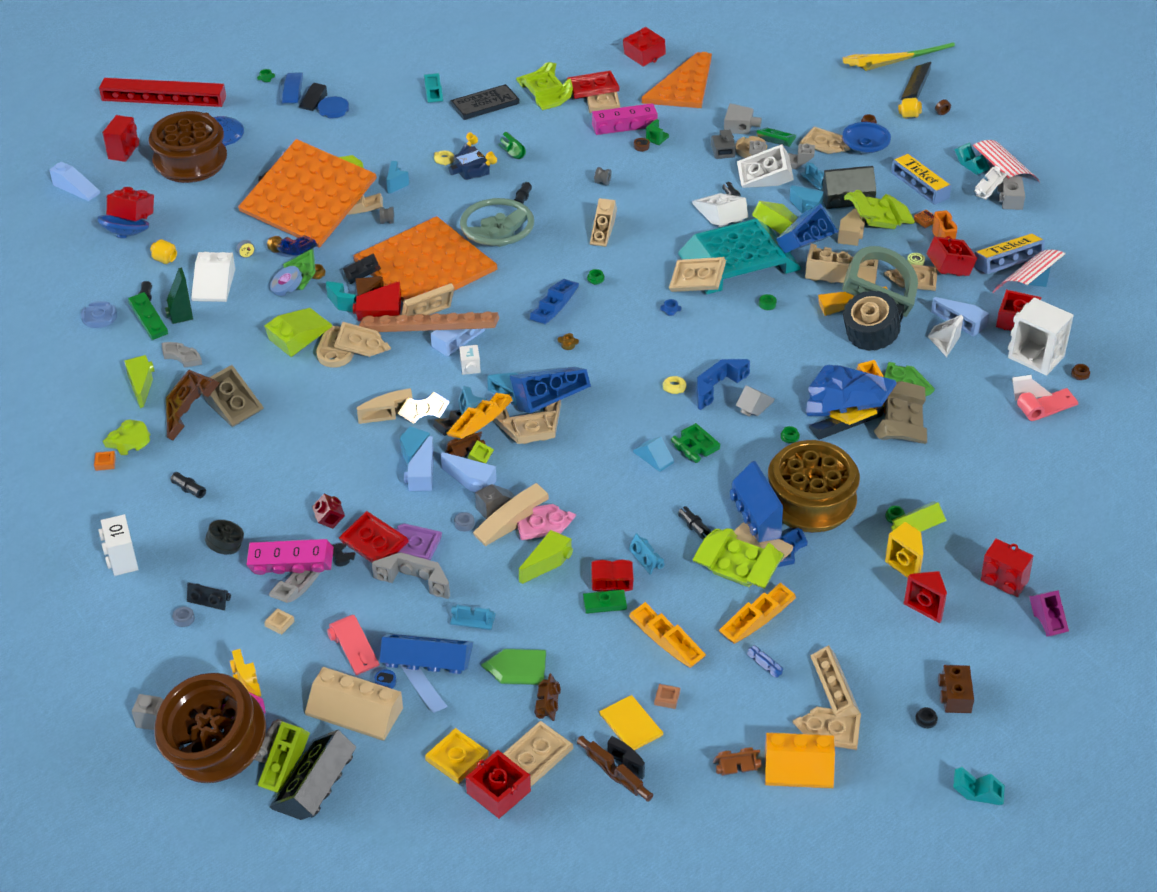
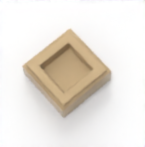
[264,608,294,635]

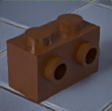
[938,665,974,713]

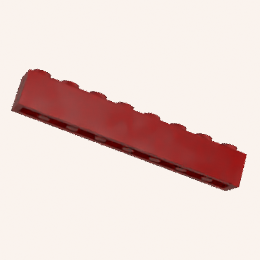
[99,78,226,107]

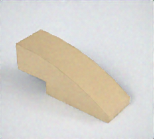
[357,388,413,424]

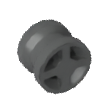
[594,167,612,185]
[379,207,394,224]

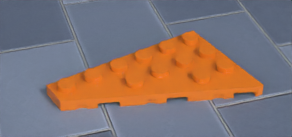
[642,52,712,108]

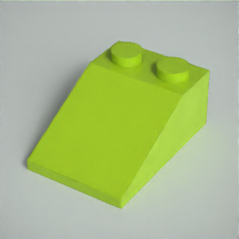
[264,308,333,357]

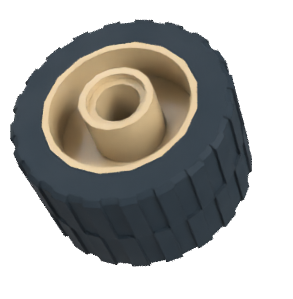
[843,291,901,351]

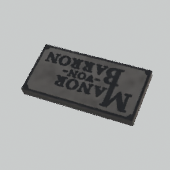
[450,84,520,120]

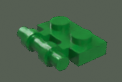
[671,423,720,463]

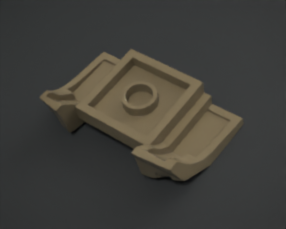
[874,381,927,444]

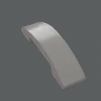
[269,571,320,603]

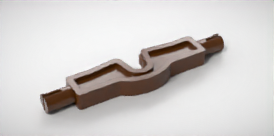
[577,736,653,802]

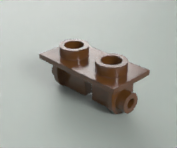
[445,431,486,457]
[534,673,561,721]

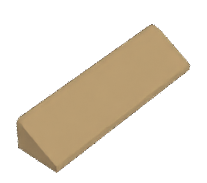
[810,645,860,717]

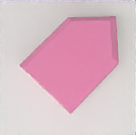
[517,504,576,540]

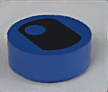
[374,669,397,689]

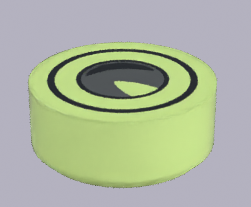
[907,253,925,266]

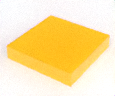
[425,728,489,784]

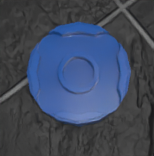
[318,96,349,118]

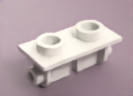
[974,166,1007,200]

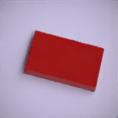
[567,71,620,99]
[339,511,409,563]

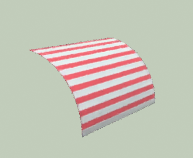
[973,140,1039,181]
[993,250,1066,293]

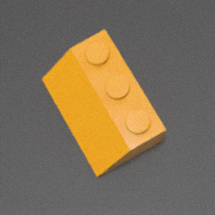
[765,732,835,788]

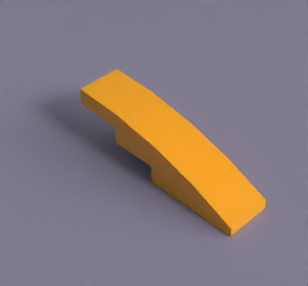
[447,393,513,439]
[719,582,796,644]
[629,602,706,668]

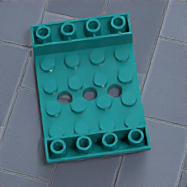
[678,219,801,294]

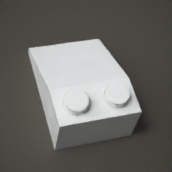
[737,144,794,188]
[692,193,748,227]
[191,252,235,302]

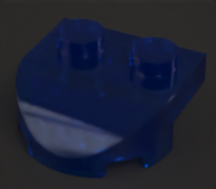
[276,235,318,256]

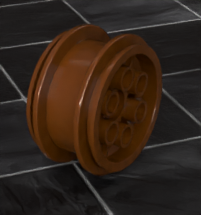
[149,111,227,183]
[154,673,266,783]

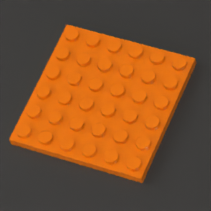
[238,139,377,248]
[353,216,497,303]

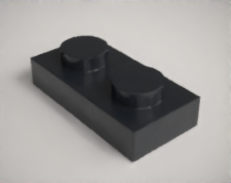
[343,253,381,284]

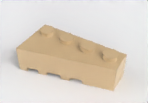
[805,243,878,284]

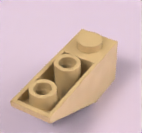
[590,198,617,247]
[838,207,865,246]

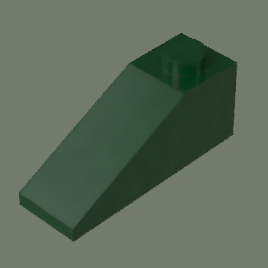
[165,268,193,324]

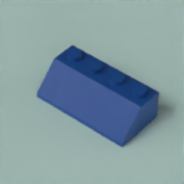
[730,461,783,543]
[380,634,473,674]

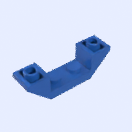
[696,359,750,410]

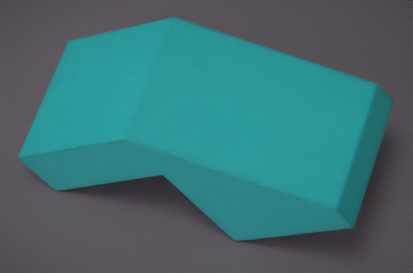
[424,73,443,103]
[954,142,990,175]
[326,281,356,312]
[953,767,1005,805]

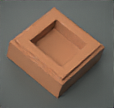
[654,684,680,709]

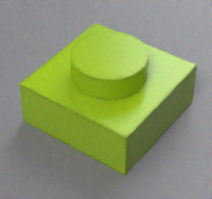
[468,440,494,464]

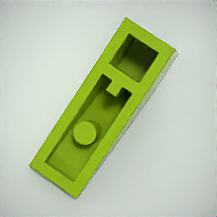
[124,355,155,408]
[519,530,573,584]
[258,722,310,793]

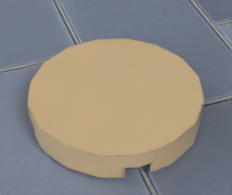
[735,136,767,158]

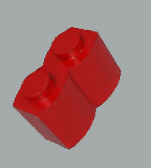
[591,559,634,592]

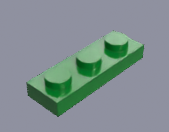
[128,292,168,340]

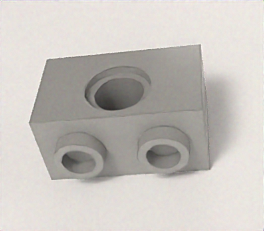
[997,176,1025,210]

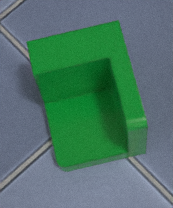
[646,119,669,145]

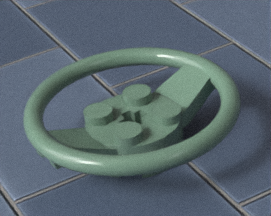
[460,198,534,247]

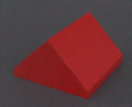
[904,571,947,623]

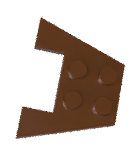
[166,370,220,440]

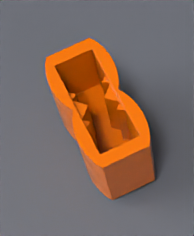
[932,210,958,241]

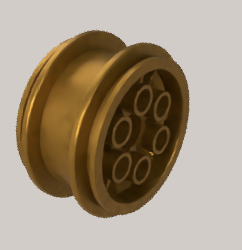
[768,440,860,533]

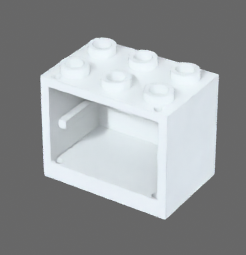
[1008,298,1074,376]

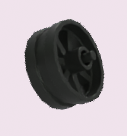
[205,520,244,555]

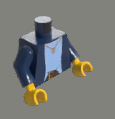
[448,132,497,180]

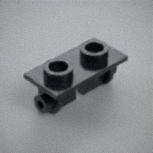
[187,582,231,611]

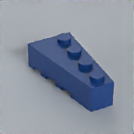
[776,204,838,253]
[510,367,591,413]

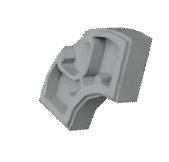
[162,342,202,368]

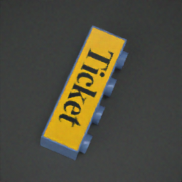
[891,153,951,205]
[975,233,1044,274]

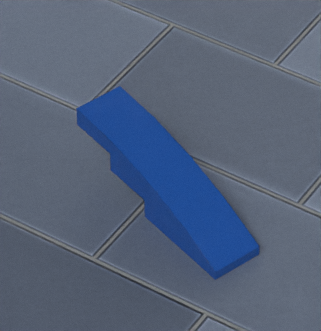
[282,72,303,103]
[530,279,579,324]

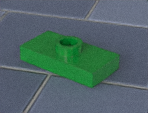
[583,590,627,614]

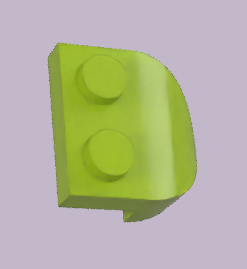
[102,419,151,455]

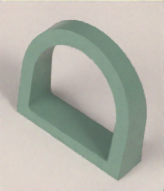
[842,246,918,317]

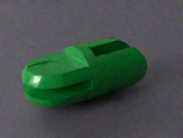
[498,132,526,159]

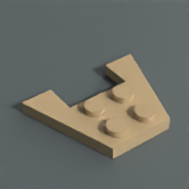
[493,400,561,444]

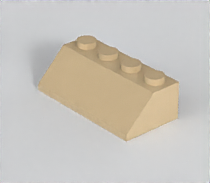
[305,667,403,741]

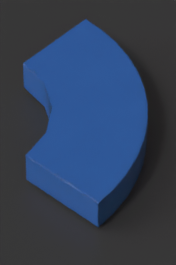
[777,528,808,567]

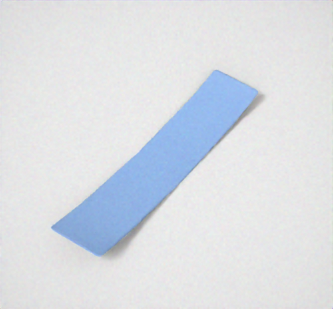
[400,665,448,713]

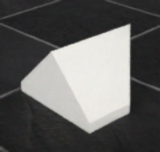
[928,315,963,357]
[1012,375,1052,401]

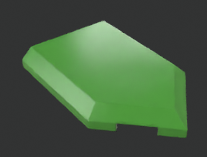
[283,249,316,290]
[884,362,935,397]
[481,649,546,685]

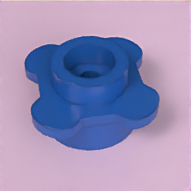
[660,299,682,316]

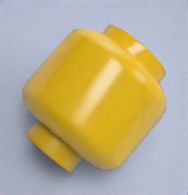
[898,98,922,119]
[150,239,177,264]

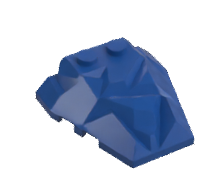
[806,365,897,416]

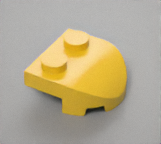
[230,649,262,697]

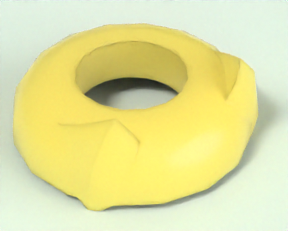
[434,150,454,166]
[663,376,686,394]

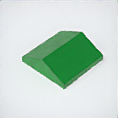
[757,127,796,147]

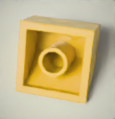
[885,522,924,578]

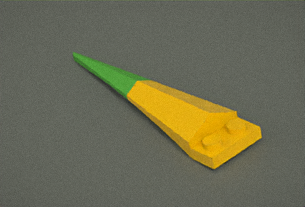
[842,42,955,71]

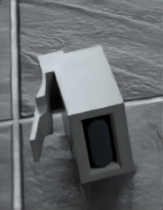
[711,129,736,159]

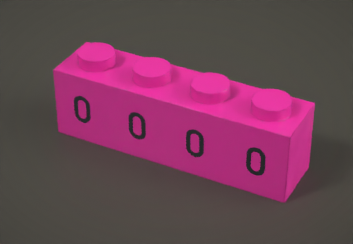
[592,103,658,135]
[247,539,334,575]

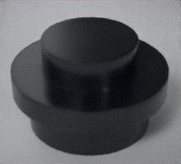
[915,707,938,729]

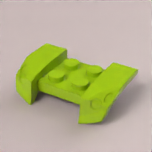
[516,62,573,110]
[844,190,915,229]
[693,528,784,589]

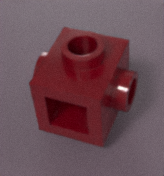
[312,493,345,529]

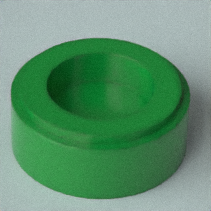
[759,294,777,310]

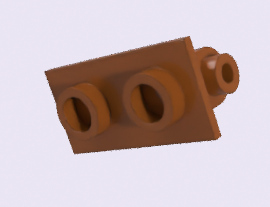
[713,747,762,776]

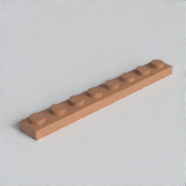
[359,311,499,332]

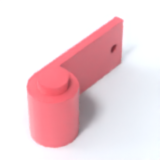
[1017,388,1078,421]
[327,614,380,675]

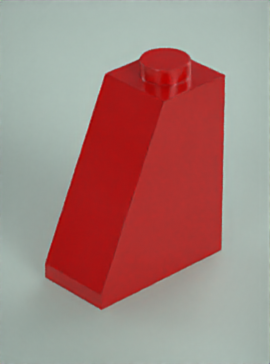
[353,282,401,321]

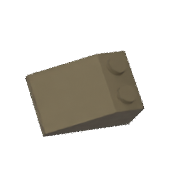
[201,365,264,427]

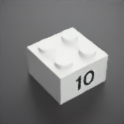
[98,514,138,576]

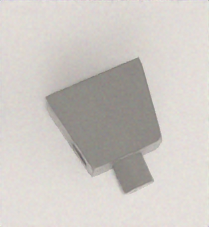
[724,103,762,134]

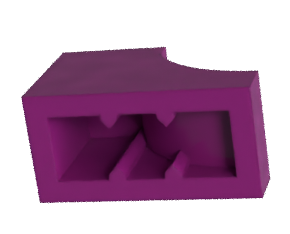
[1029,590,1069,636]

